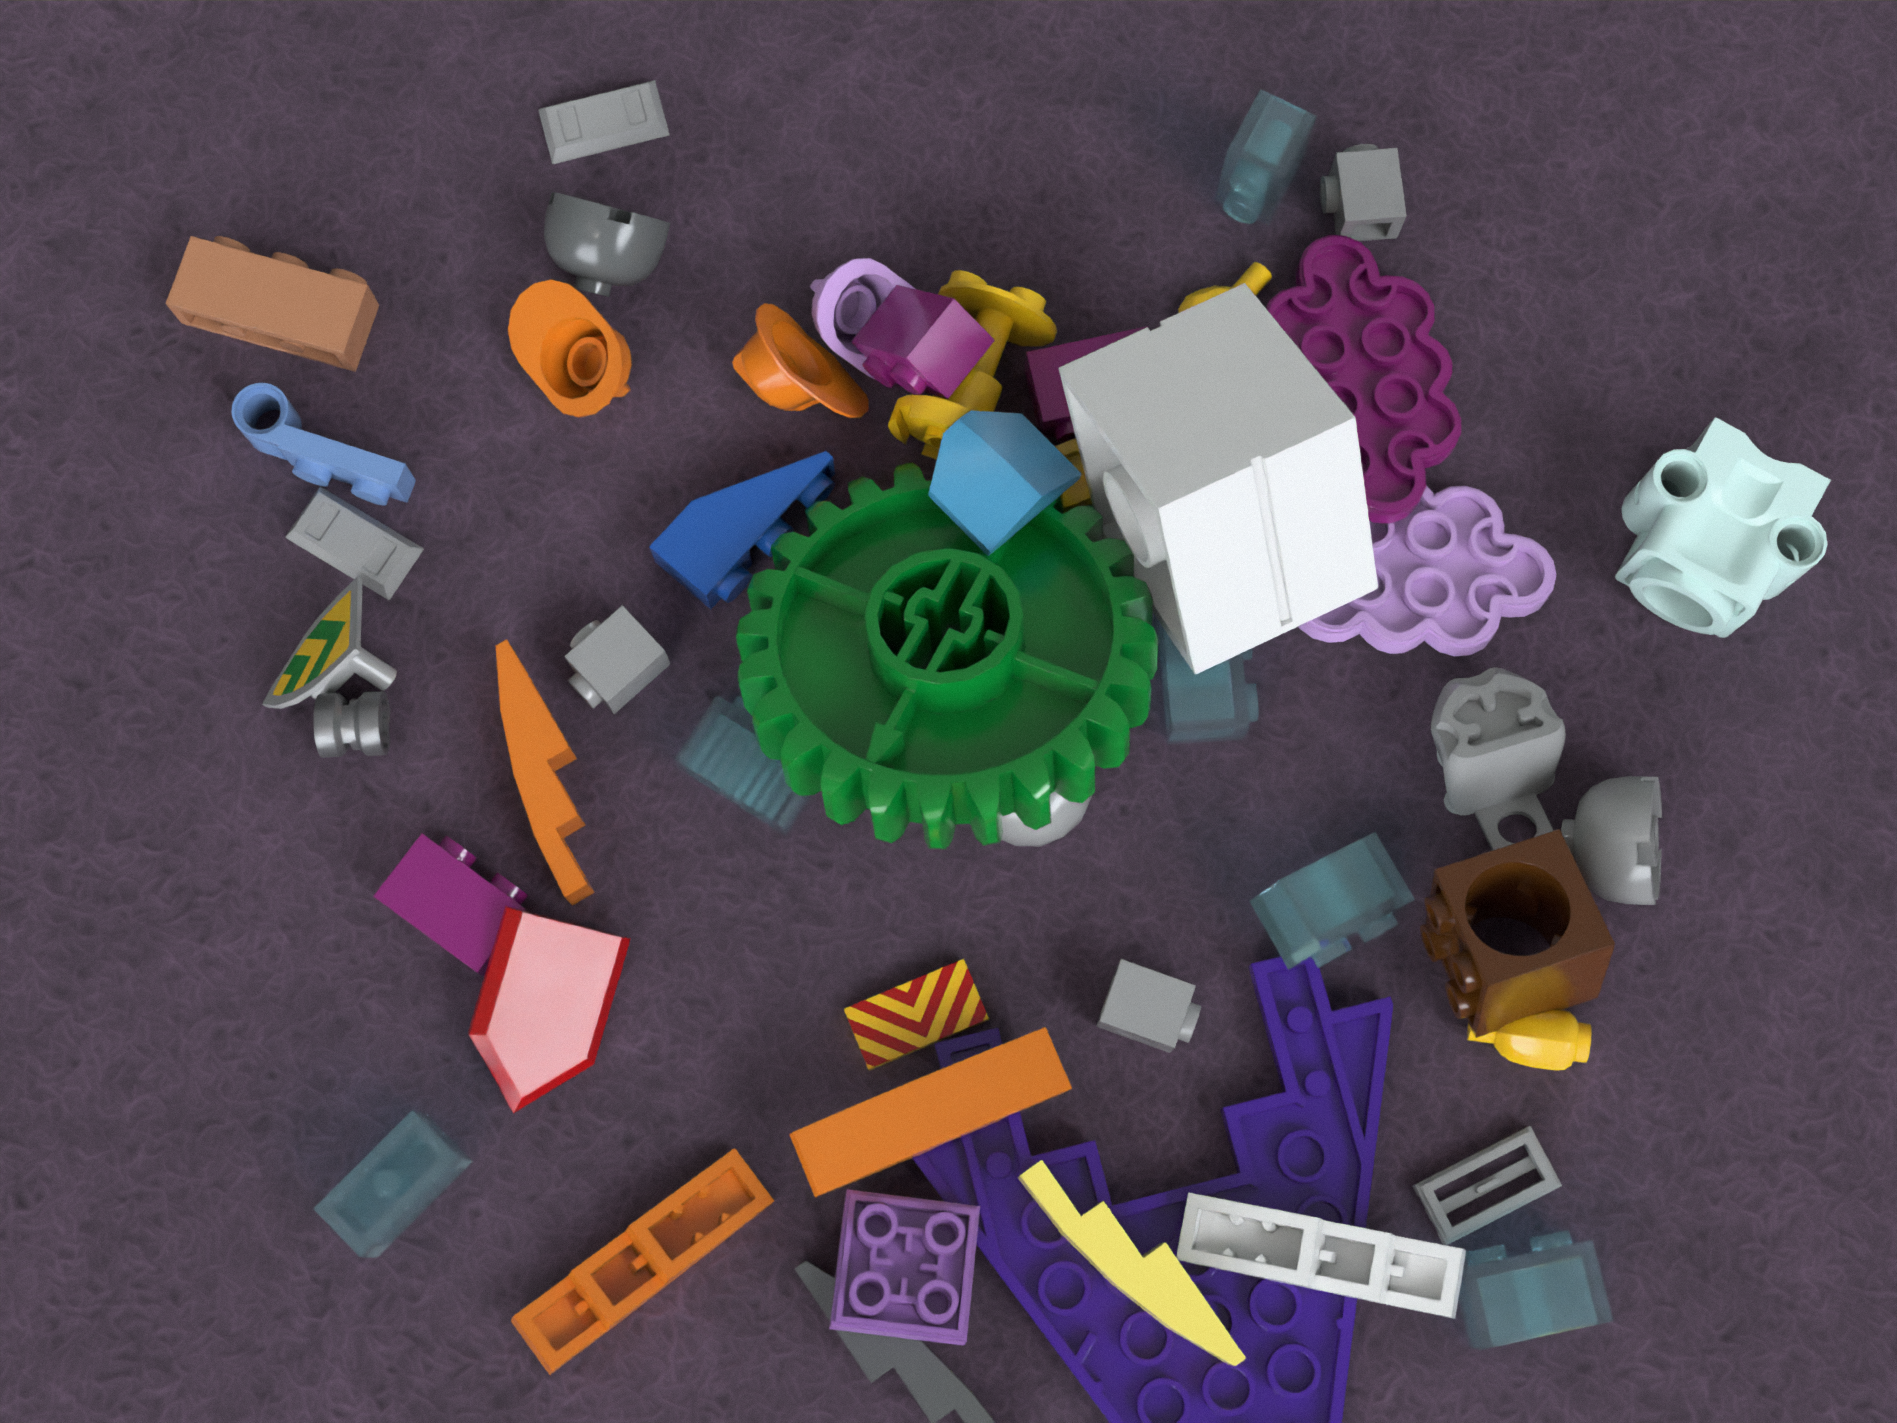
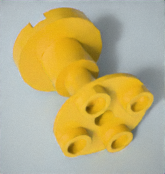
[888,270,1057,460]

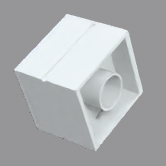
[1059,283,1378,675]

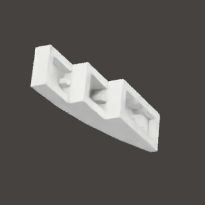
[1176,1193,1466,1319]

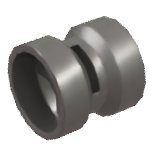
[313,691,390,758]

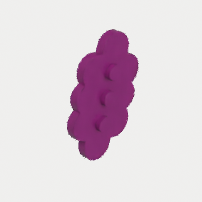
[1266,235,1461,524]

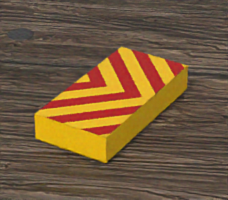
[844,959,989,1071]

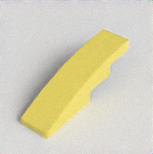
[1018,1160,1246,1366]

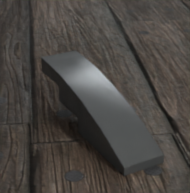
[795,1261,996,1423]

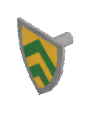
[262,576,397,709]

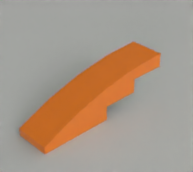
[496,639,595,906]
[789,1027,1072,1197]
[511,1148,774,1375]

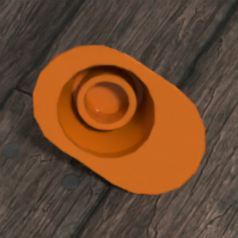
[508,280,632,418]
[732,303,869,418]

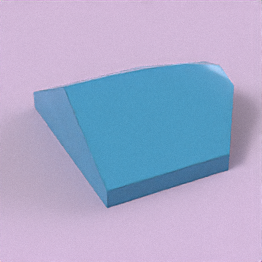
[928,410,1082,556]

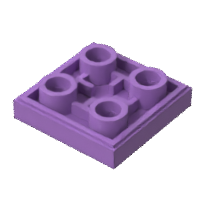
[829,1189,980,1346]

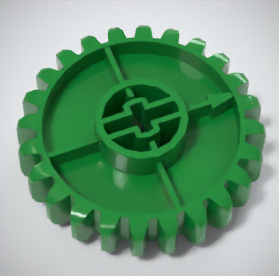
[736,462,1158,849]

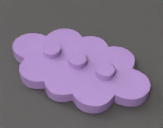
[1298,486,1556,656]

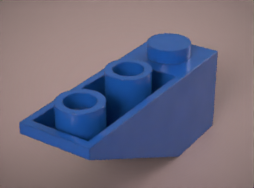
[649,451,835,610]

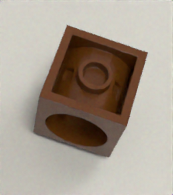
[1420,829,1615,1038]

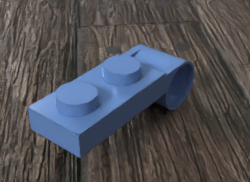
[232,383,416,506]

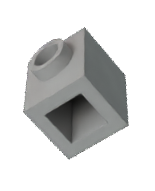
[1320,144,1407,241]
[565,605,671,714]

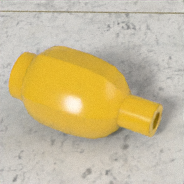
[1467,1009,1591,1070]

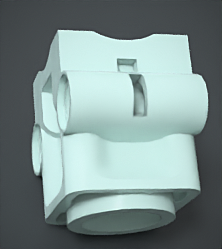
[1615,417,1831,638]

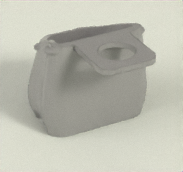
[1431,667,1565,851]

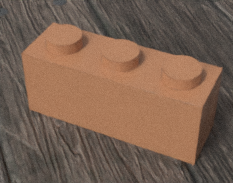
[166,236,379,372]

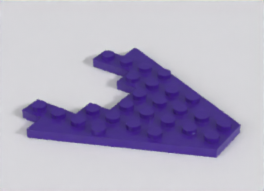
[912,948,1393,1423]

